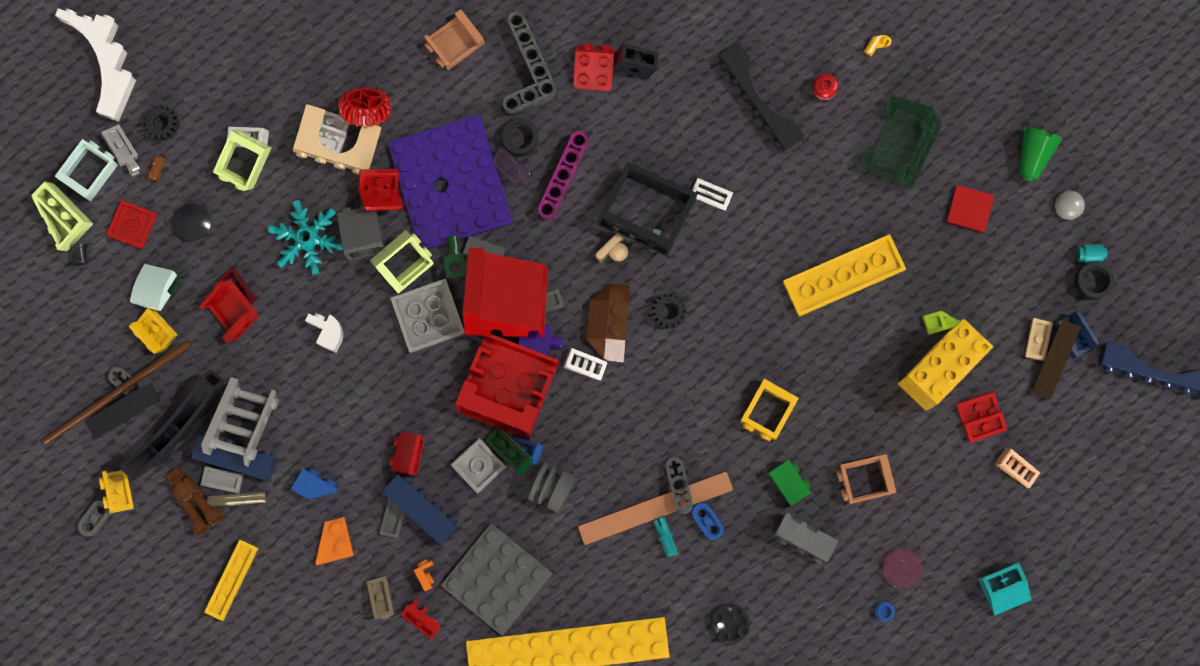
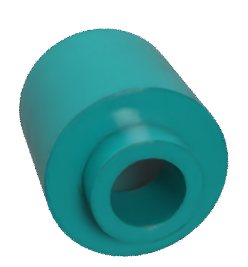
[1077,244,1107,264]

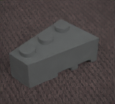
[773,512,838,564]

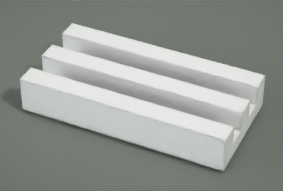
[692,178,733,211]

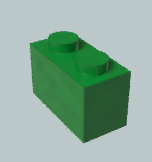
[768,460,811,507]

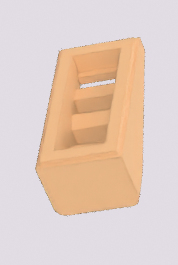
[994,448,1040,488]

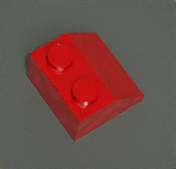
[389,432,425,477]

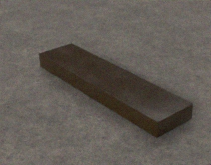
[1032,319,1081,400]

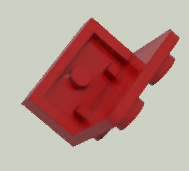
[574,43,615,91]
[358,169,403,211]

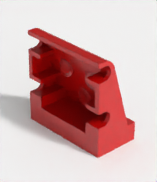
[463,247,548,337]
[455,334,559,440]

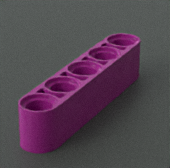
[538,131,588,221]

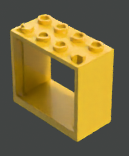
[898,319,993,411]

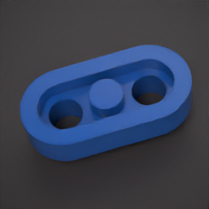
[692,503,724,540]

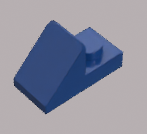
[513,436,543,465]

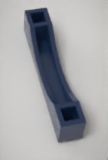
[1098,341,1200,397]

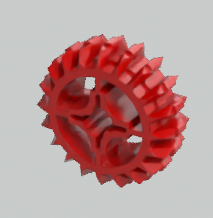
[339,87,391,127]

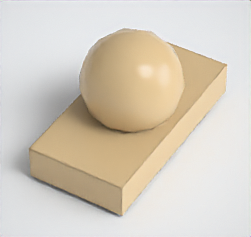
[596,234,628,263]

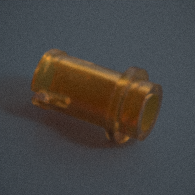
[147,156,166,182]

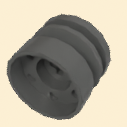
[528,462,576,513]

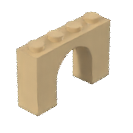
[293,104,382,175]

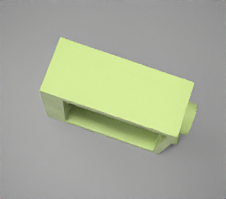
[213,130,272,191]
[370,230,434,294]

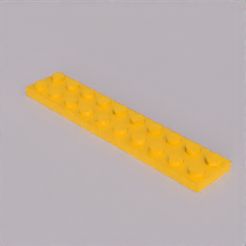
[466,617,669,666]

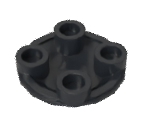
[173,203,211,241]
[710,604,750,644]

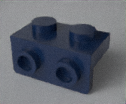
[1052,310,1099,359]

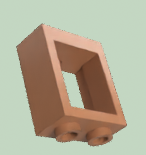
[836,454,897,505]

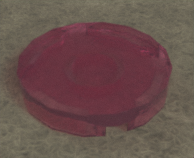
[882,549,922,588]

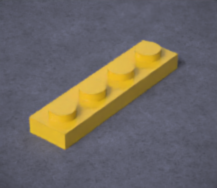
[205,540,259,621]

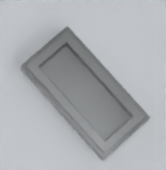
[200,466,244,494]

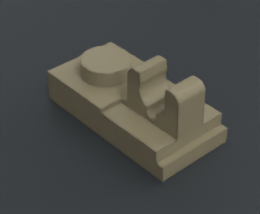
[367,576,394,620]

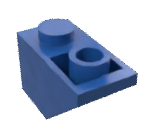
[291,468,340,500]

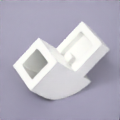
[305,313,343,353]

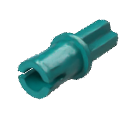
[653,517,678,557]

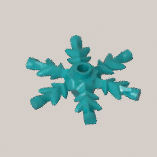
[268,200,343,275]

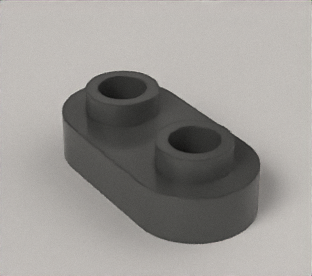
[78,500,111,537]

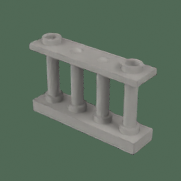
[201,377,279,467]

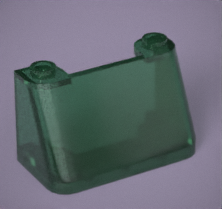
[859,96,941,189]

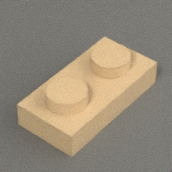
[1024,318,1053,361]

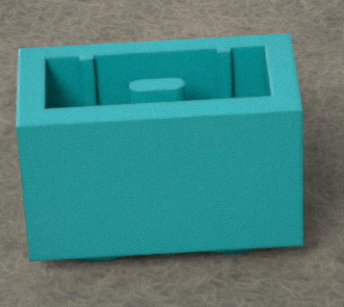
[978,563,1031,616]

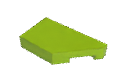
[922,311,960,335]

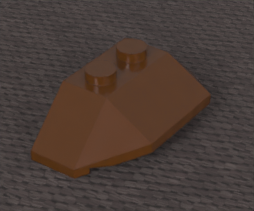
[586,284,630,363]

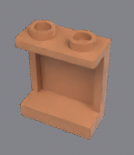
[424,9,485,70]

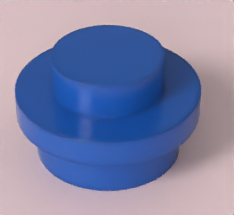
[874,602,895,622]

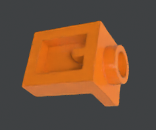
[414,559,435,592]

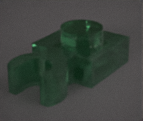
[167,263,188,300]

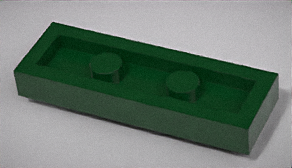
[485,426,534,475]

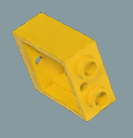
[740,379,799,442]

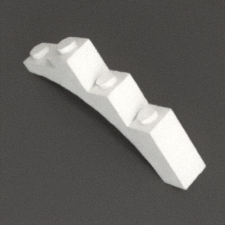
[55,9,136,122]

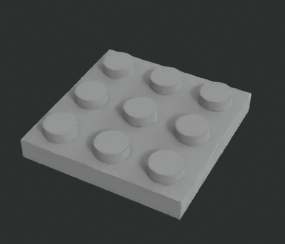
[391,278,465,353]

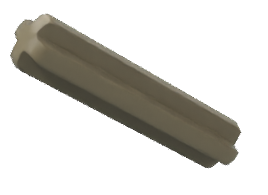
[207,492,266,507]

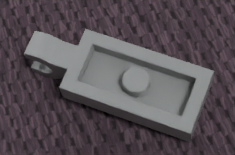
[101,124,140,177]

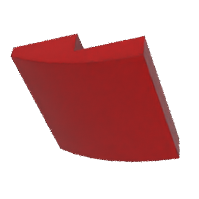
[955,391,1007,443]

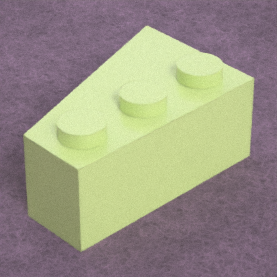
[31,182,93,251]

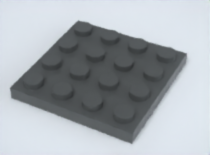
[441,523,553,636]

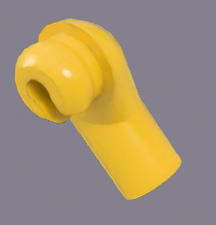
[863,35,891,57]

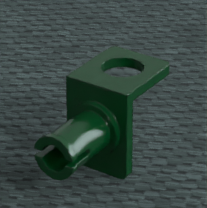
[444,236,466,278]

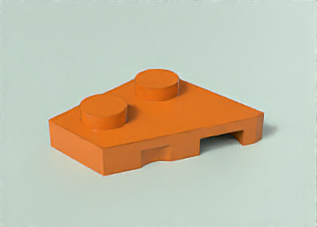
[316,517,354,565]

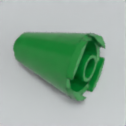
[1019,126,1062,182]

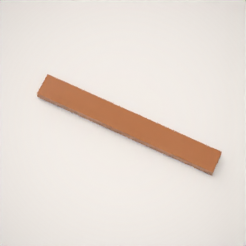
[578,472,733,545]

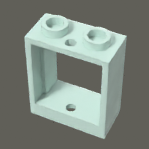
[55,139,118,202]

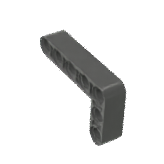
[503,11,556,116]

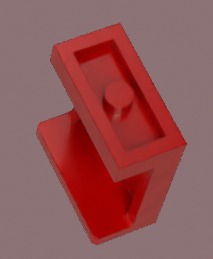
[199,280,259,343]

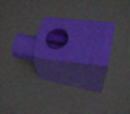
[519,325,563,356]

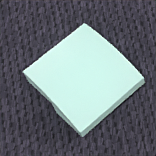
[130,264,177,311]

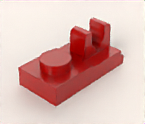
[401,600,441,640]

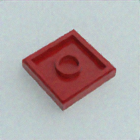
[946,185,995,233]
[106,200,158,250]

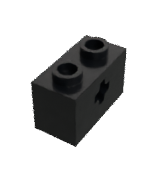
[613,43,659,79]

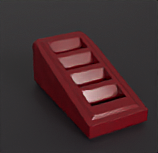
[218,267,258,305]

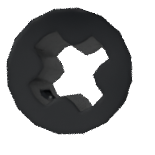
[70,243,89,266]

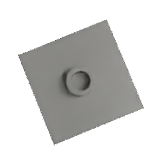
[451,438,506,494]

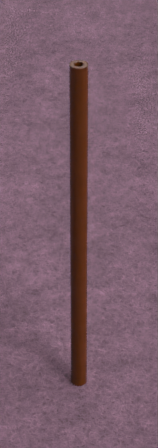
[42,340,191,445]

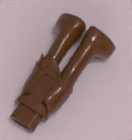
[166,467,226,536]

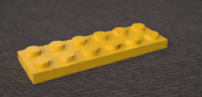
[783,234,906,317]

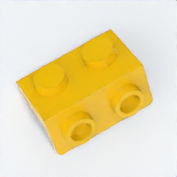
[129,308,178,354]
[99,470,134,514]

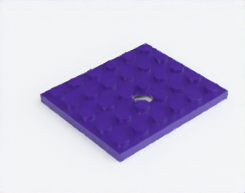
[388,114,513,249]

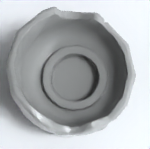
[1054,191,1085,220]

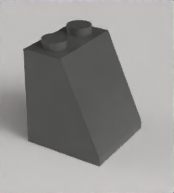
[337,204,386,261]

